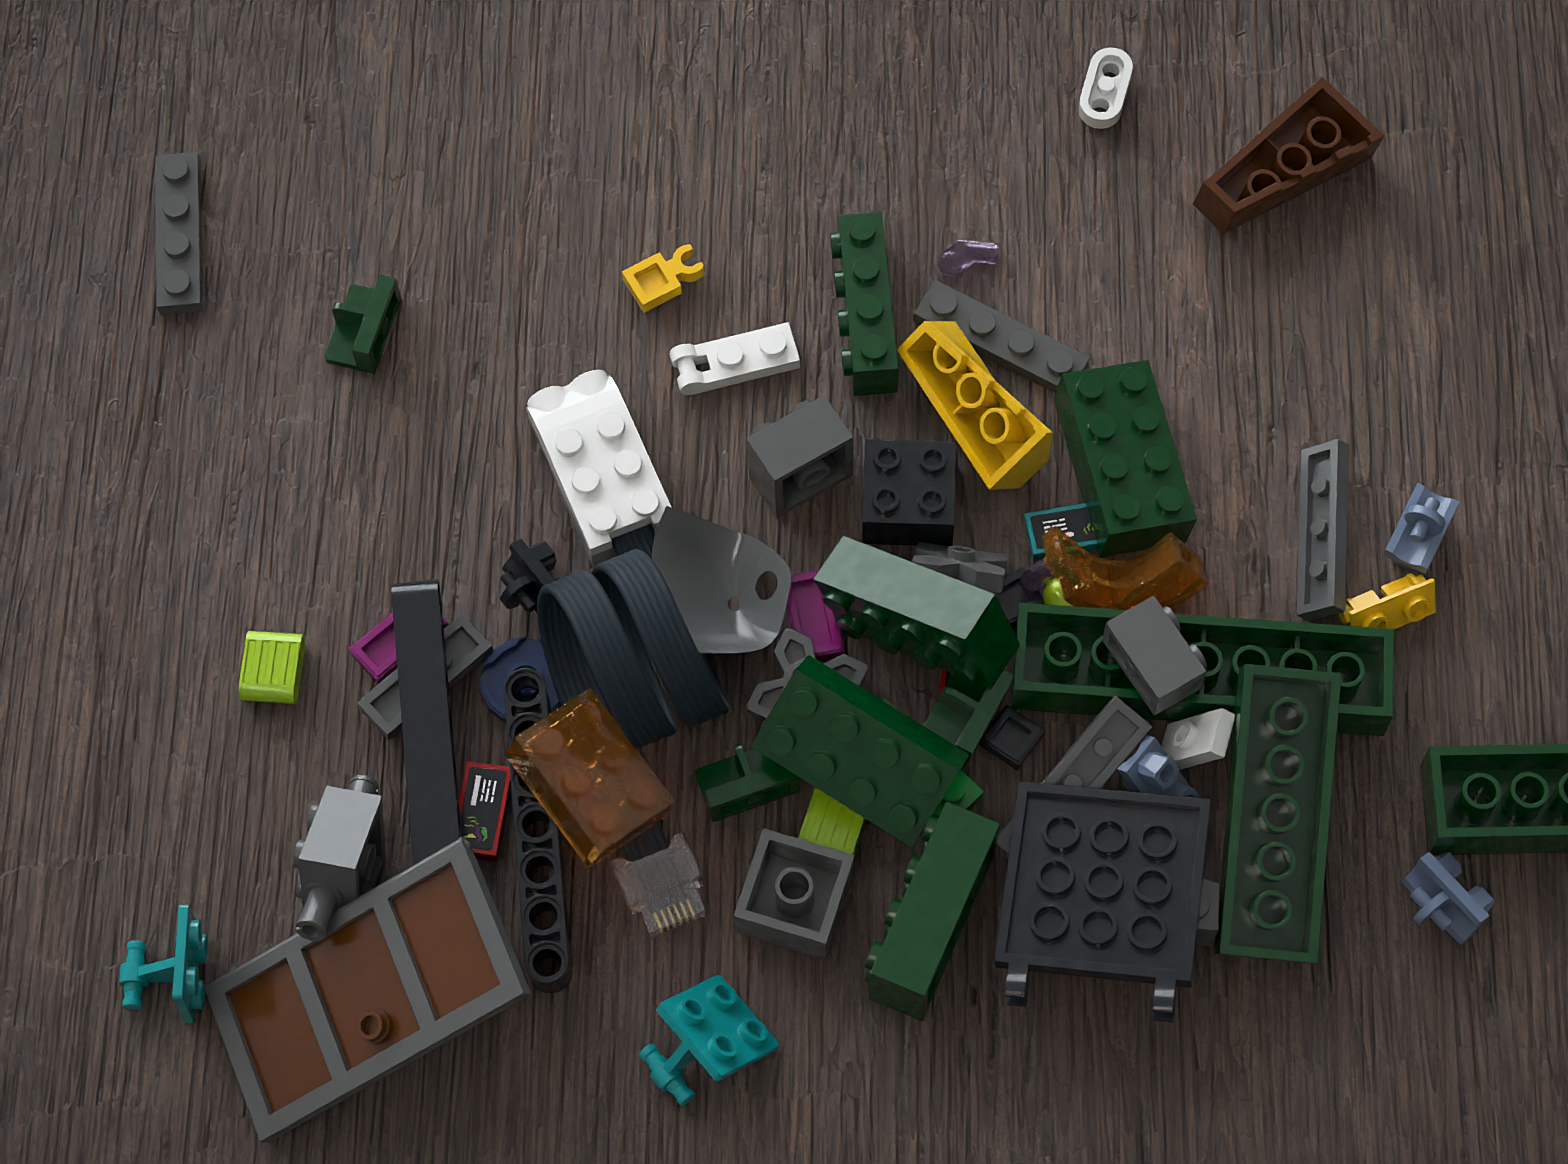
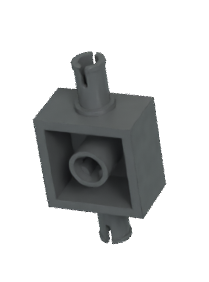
[293,775,386,941]

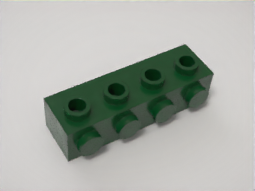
[830,212,898,396]

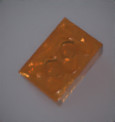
[505,688,675,869]

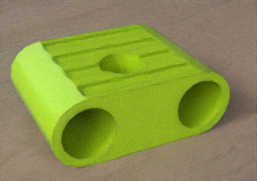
[239,631,305,704]
[798,787,867,855]

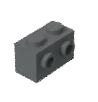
[1102,596,1207,716]

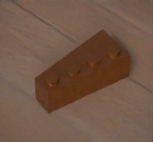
[1193,77,1384,234]

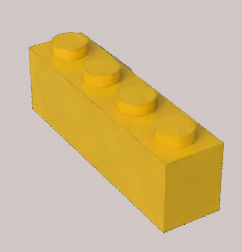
[897,321,1053,490]

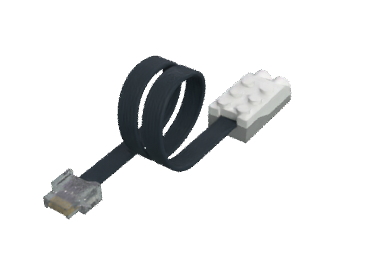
[526,369,729,939]

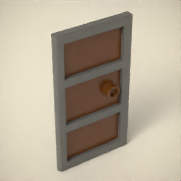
[205,836,532,1142]

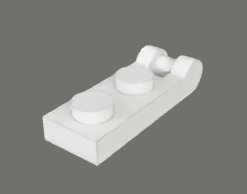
[669,322,800,395]

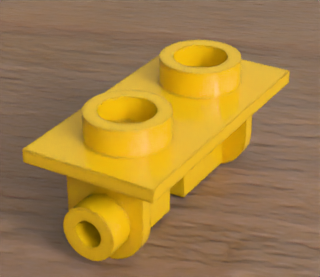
[1338,573,1436,629]

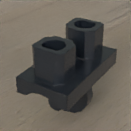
[500,538,570,613]

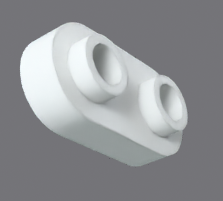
[1079,48,1133,129]

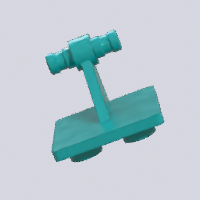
[119,905,208,1023]
[639,975,779,1106]

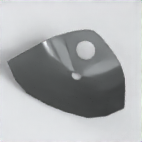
[651,506,791,654]

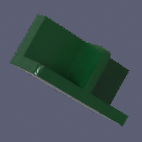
[324,274,402,374]
[923,670,1014,766]
[695,743,801,822]

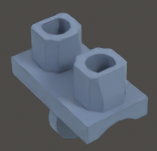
[1383,483,1460,574]
[1117,735,1201,798]
[1401,852,1494,945]

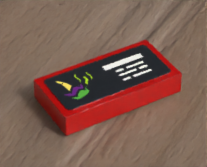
[459,761,511,861]

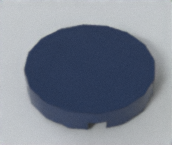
[480,637,563,723]

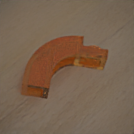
[1041,526,1208,610]

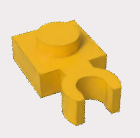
[622,244,705,313]

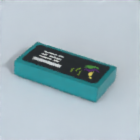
[1023,503,1097,560]

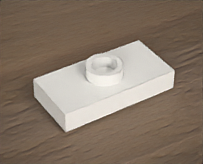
[1162,708,1235,770]

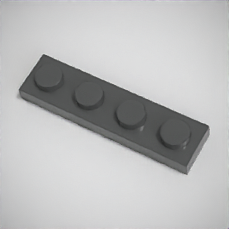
[155,152,203,315]
[913,280,1090,393]
[1297,439,1349,621]
[997,695,1152,854]

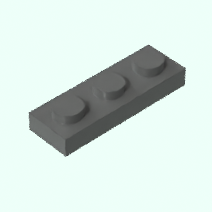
[357,614,493,740]

